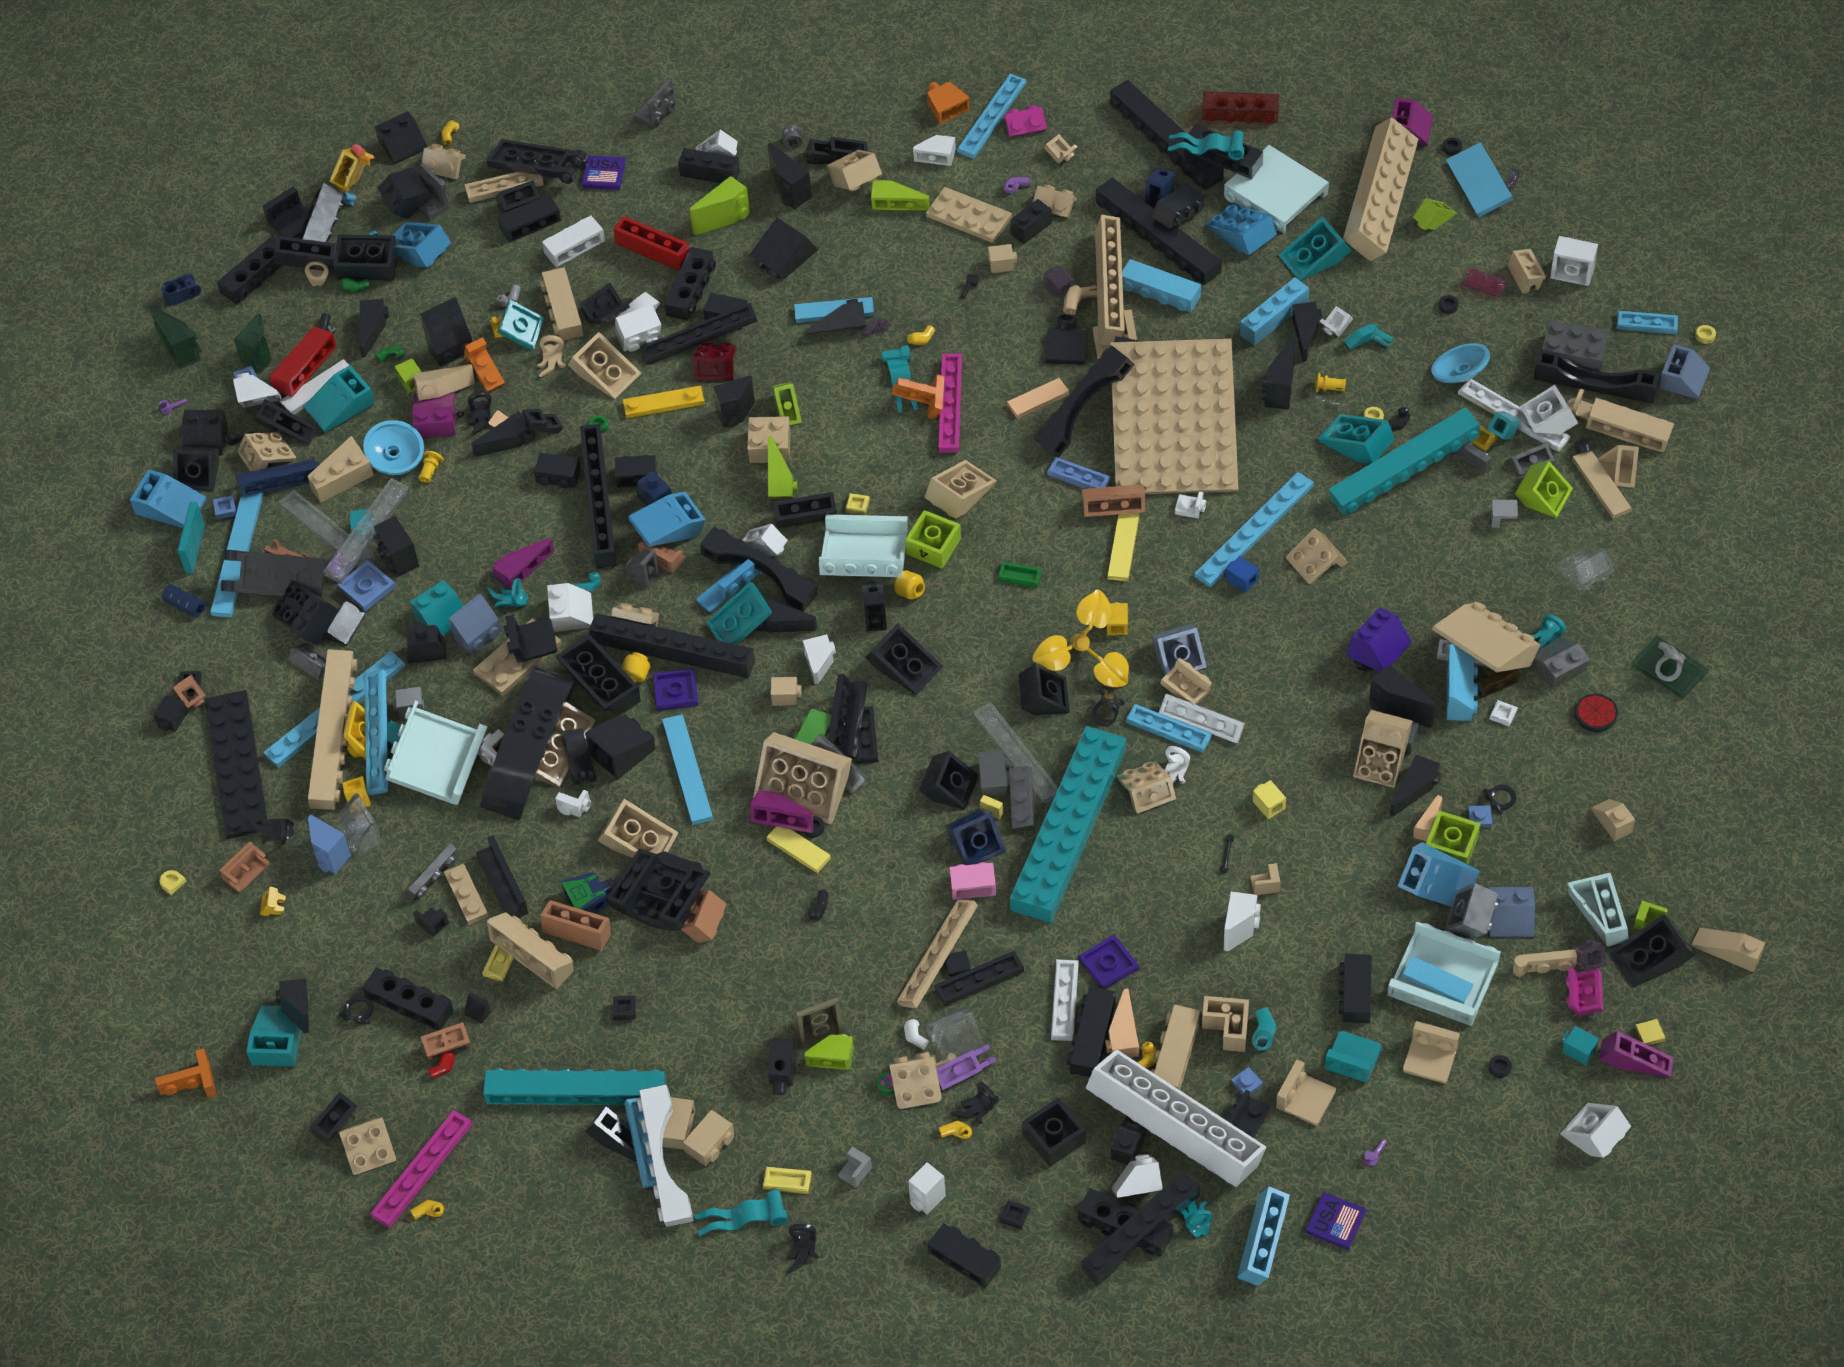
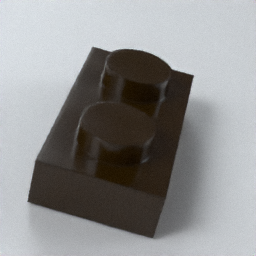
[1477,669,1520,699]

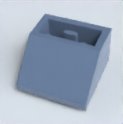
[1659,344,1710,400]

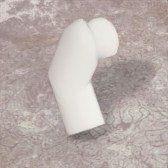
[904,1019,929,1050]

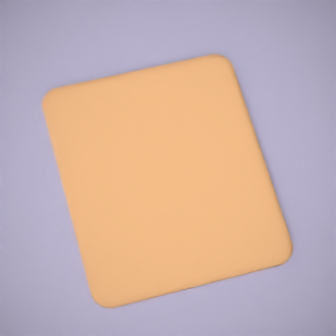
[488,410,509,427]

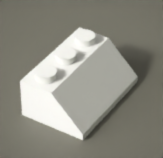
[233,373,282,408]

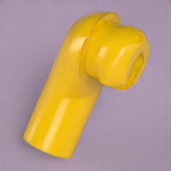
[441,120,459,146]
[907,325,935,345]
[1137,1042,1157,1069]

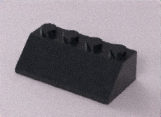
[556,634,641,712]

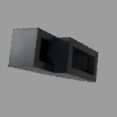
[806,136,868,164]

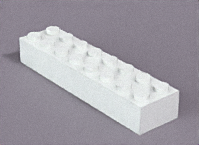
[1086,1049,1266,1187]

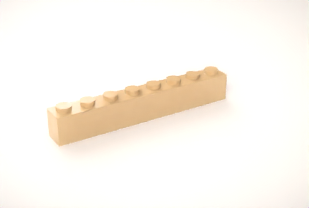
[1095,215,1124,346]
[308,649,357,810]

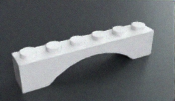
[637,1085,694,1227]

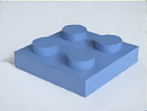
[337,560,396,612]

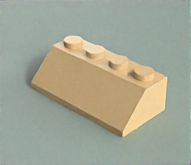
[487,912,574,989]

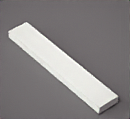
[1458,379,1570,452]

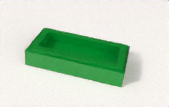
[998,562,1043,588]

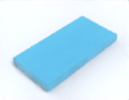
[1446,142,1513,217]

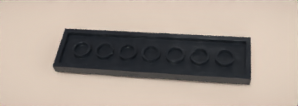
[205,690,269,839]

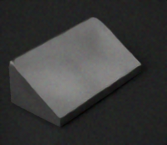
[1507,442,1555,476]
[288,643,327,680]

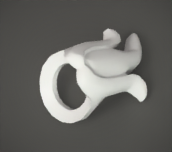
[1165,746,1190,784]

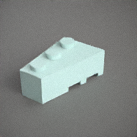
[1567,872,1629,947]

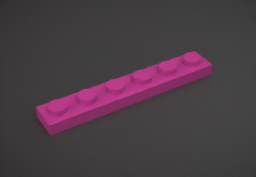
[939,354,962,453]
[370,1110,472,1228]

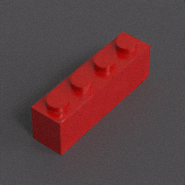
[613,216,690,271]
[269,327,337,397]

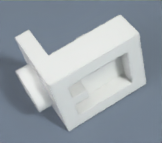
[1175,491,1206,519]

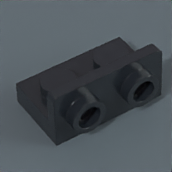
[1225,1090,1270,1138]

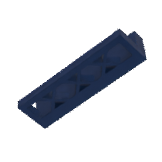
[236,459,319,497]

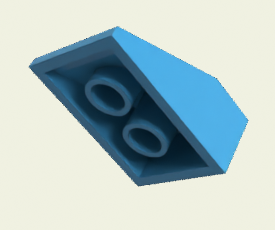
[393,222,451,267]

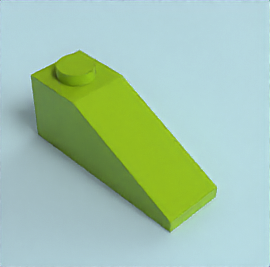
[871,180,930,211]
[768,436,798,499]

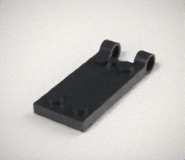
[487,139,588,184]
[221,549,325,598]

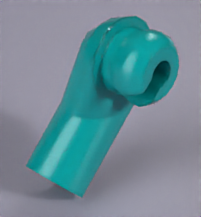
[573,572,601,592]

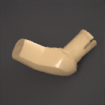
[1063,285,1097,315]

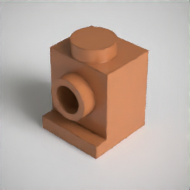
[173,675,206,708]

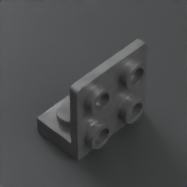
[635,79,676,128]
[418,163,449,220]

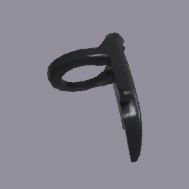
[468,391,492,435]
[1092,686,1125,726]
[247,815,295,844]
[950,1082,999,1124]
[787,1224,819,1273]

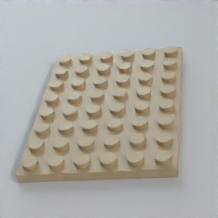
[1111,339,1238,494]

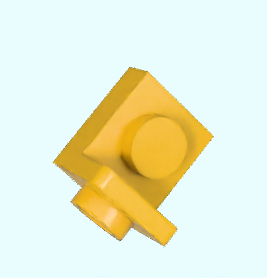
[343,776,371,812]

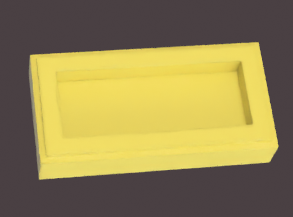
[763,1167,812,1194]

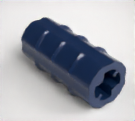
[162,584,206,618]

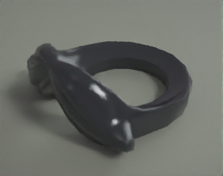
[1484,784,1516,814]
[338,996,373,1024]

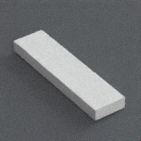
[279,359,349,415]
[1159,694,1245,743]
[1051,959,1079,1041]

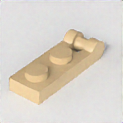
[1513,949,1577,977]

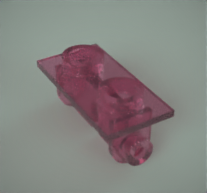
[1463,267,1507,298]

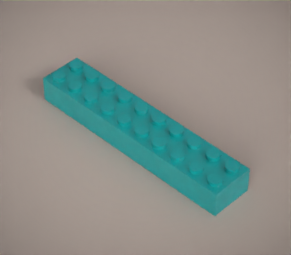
[1010,726,1126,923]

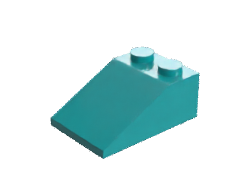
[1278,216,1352,281]
[1318,414,1395,464]

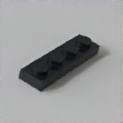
[935,951,1024,1006]

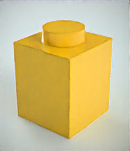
[1107,602,1128,635]

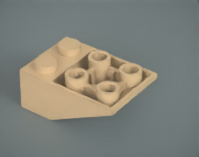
[1353,710,1412,788]

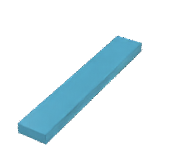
[957,74,1027,159]
[364,669,388,796]
[662,714,713,825]

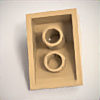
[568,332,641,399]
[924,460,997,519]
[597,799,678,858]

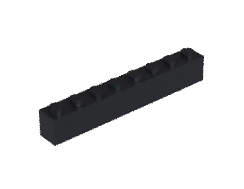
[1110,80,1224,190]
[1096,177,1222,285]
[580,424,617,569]
[589,613,755,679]

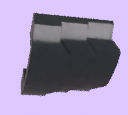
[606,848,711,931]

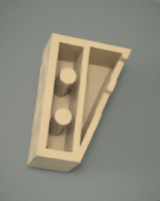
[307,436,374,503]

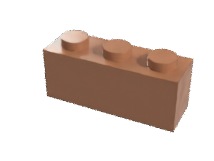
[1082,484,1146,517]
[540,900,611,951]

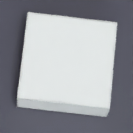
[1490,700,1518,727]

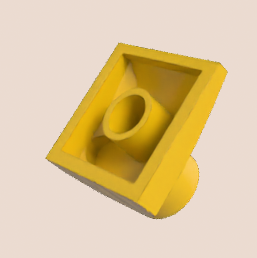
[343,701,366,760]

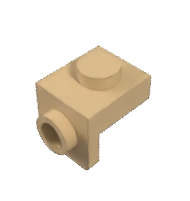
[1044,134,1077,164]

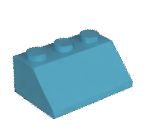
[1446,644,1478,721]

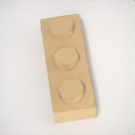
[444,864,489,925]

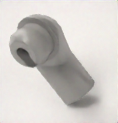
[497,285,521,308]

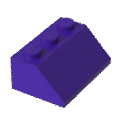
[1347,607,1412,672]

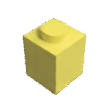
[1253,780,1286,819]

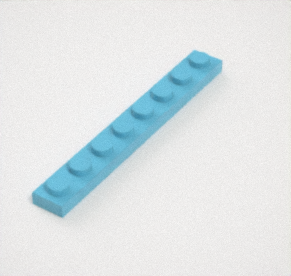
[1195,472,1314,588]
[263,651,405,768]

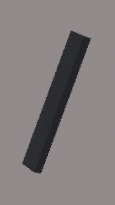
[641,303,758,364]

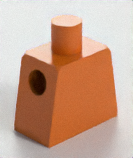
[927,82,970,124]

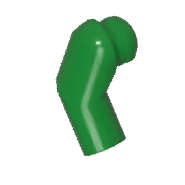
[341,277,370,293]
[375,345,405,363]

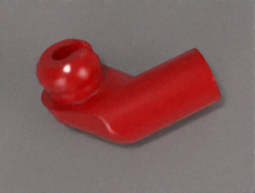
[428,1051,455,1079]

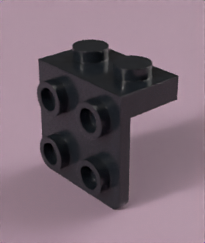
[262,186,309,238]
[577,283,633,325]
[504,615,557,663]

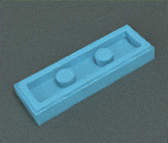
[1617,311,1678,334]
[1402,956,1473,1004]

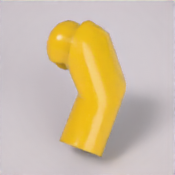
[938,1121,972,1139]
[410,1200,444,1220]

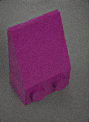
[413,391,456,438]

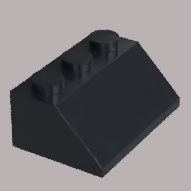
[333,234,397,281]

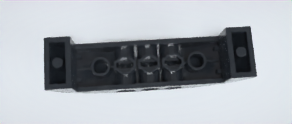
[480,665,577,820]

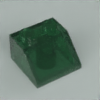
[234,313,272,373]

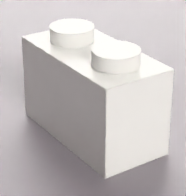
[908,1163,946,1214]

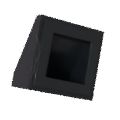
[465,993,491,1024]

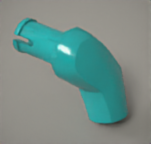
[1344,324,1394,350]
[1252,1007,1276,1051]

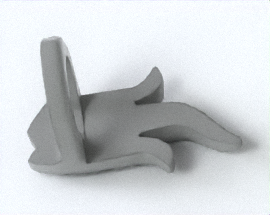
[1655,642,1685,681]

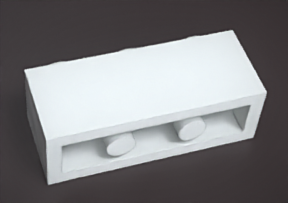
[542,216,605,267]

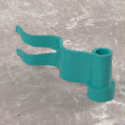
[1168,131,1244,160]
[881,345,918,413]
[695,1190,788,1236]

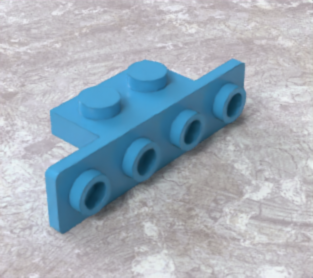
[697,559,761,613]

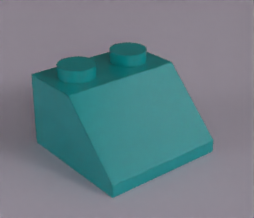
[410,580,463,636]

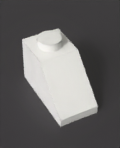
[696,130,737,157]
[913,135,956,166]
[742,523,788,557]
[803,634,836,684]

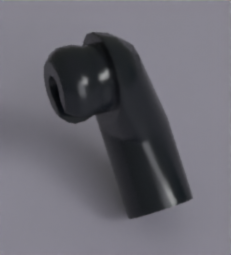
[809,890,828,920]

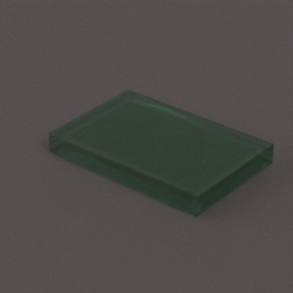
[1631,636,1709,700]

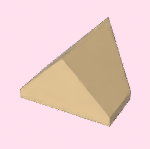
[1598,445,1639,488]

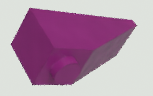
[492,538,554,590]
[750,790,813,833]
[1599,1031,1674,1078]

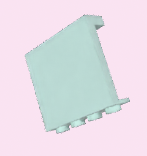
[1224,145,1329,234]
[819,514,908,577]
[384,700,487,805]
[1387,922,1501,1026]

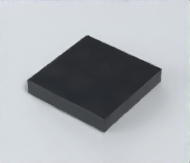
[1045,328,1088,365]

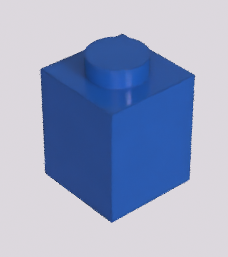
[1226,556,1259,593]

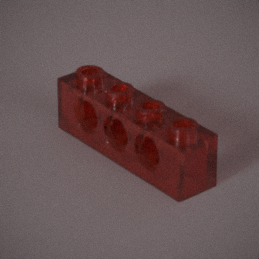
[1202,91,1279,124]

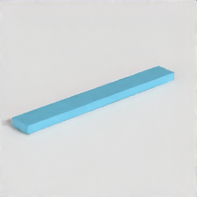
[211,492,264,617]

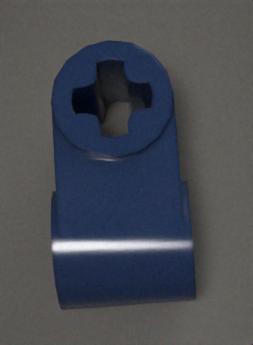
[161,273,201,306]

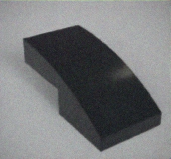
[522,409,563,433]

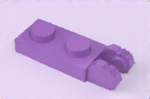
[936,1044,996,1090]

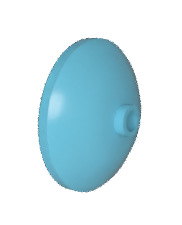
[1431,343,1490,384]
[363,420,424,475]

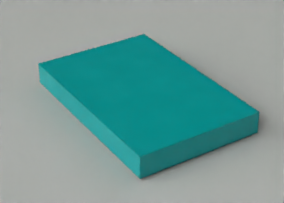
[178,501,205,574]
[706,582,773,645]

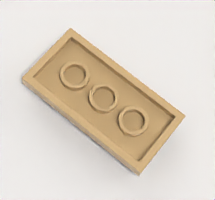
[926,187,1012,243]
[473,618,562,696]

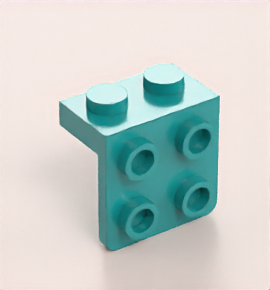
[1325,1031,1381,1083]

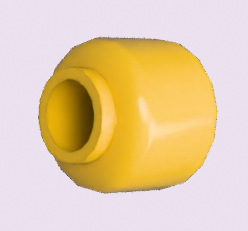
[894,570,925,600]
[621,652,650,683]

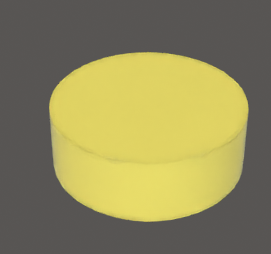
[1695,325,1716,344]
[1363,407,1384,420]

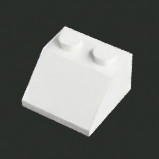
[1520,385,1578,434]
[547,583,593,632]
[1224,892,1261,951]
[1560,1103,1631,1158]
[1112,1154,1163,1198]

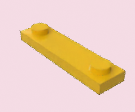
[623,386,705,419]

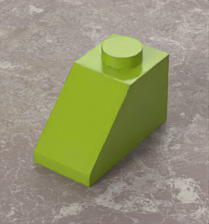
[1413,198,1457,231]
[771,382,802,425]
[804,1034,854,1070]

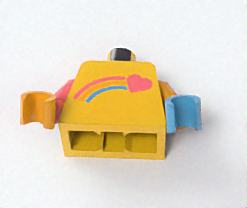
[329,144,374,206]

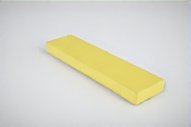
[1108,513,1140,582]

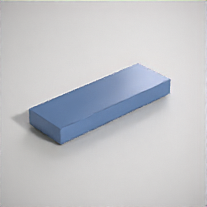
[1047,457,1111,489]

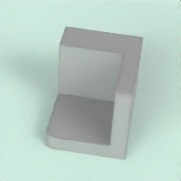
[1491,500,1518,528]
[838,1147,872,1188]

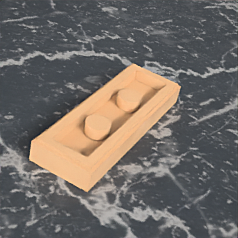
[1007,378,1069,419]

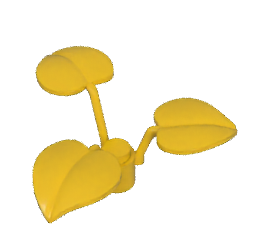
[1032,589,1129,687]

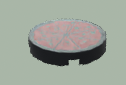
[1575,693,1618,733]

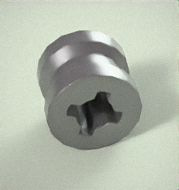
[782,125,802,149]

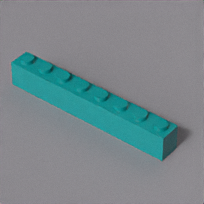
[1329,407,1480,516]
[483,1069,667,1105]

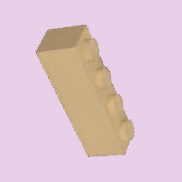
[540,267,583,341]
[1586,398,1674,453]
[1151,1004,1200,1090]

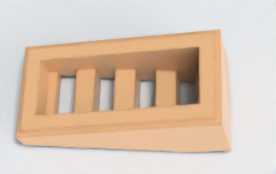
[1413,795,1442,841]

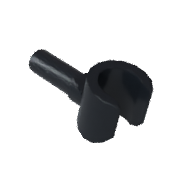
[961,274,979,299]
[225,431,254,446]

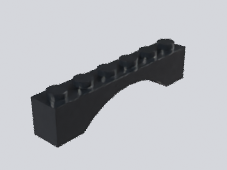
[1034,345,1135,458]
[1534,349,1660,403]
[700,527,817,612]
[1081,1170,1200,1286]

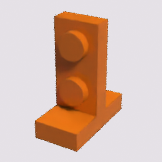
[464,337,505,393]
[891,374,945,419]
[155,1048,217,1098]

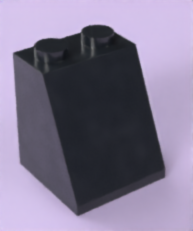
[749,217,818,280]
[585,714,655,780]

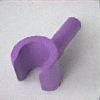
[158,399,187,415]
[1364,1139,1387,1166]

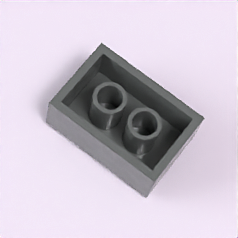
[1542,320,1609,372]

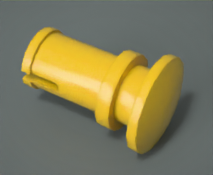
[1314,372,1346,393]
[418,451,443,483]

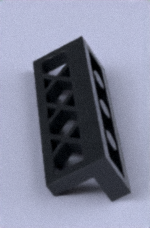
[828,674,868,759]
[476,835,529,918]

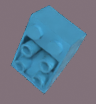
[1205,204,1277,255]
[130,469,207,528]
[628,492,706,547]
[1398,842,1480,906]

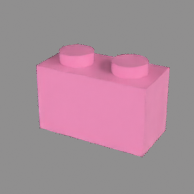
[950,862,996,900]

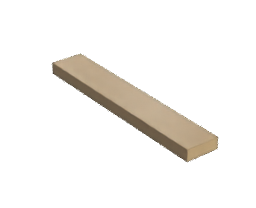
[897,899,978,1008]

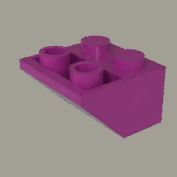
[1392,98,1433,146]

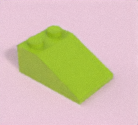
[689,176,750,235]

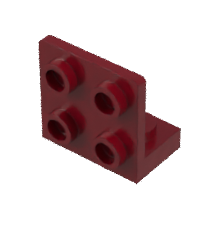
[693,343,737,381]

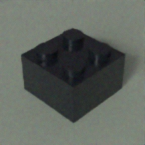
[373,516,419,577]
[1022,1097,1086,1167]

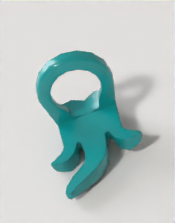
[487,578,529,609]
[1531,614,1566,650]
[1180,1200,1213,1238]

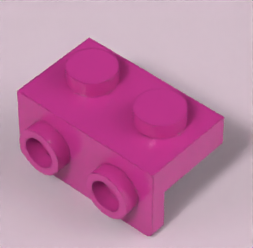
[1004,105,1047,137]
[1566,967,1603,1016]

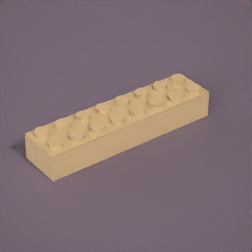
[1343,117,1418,261]

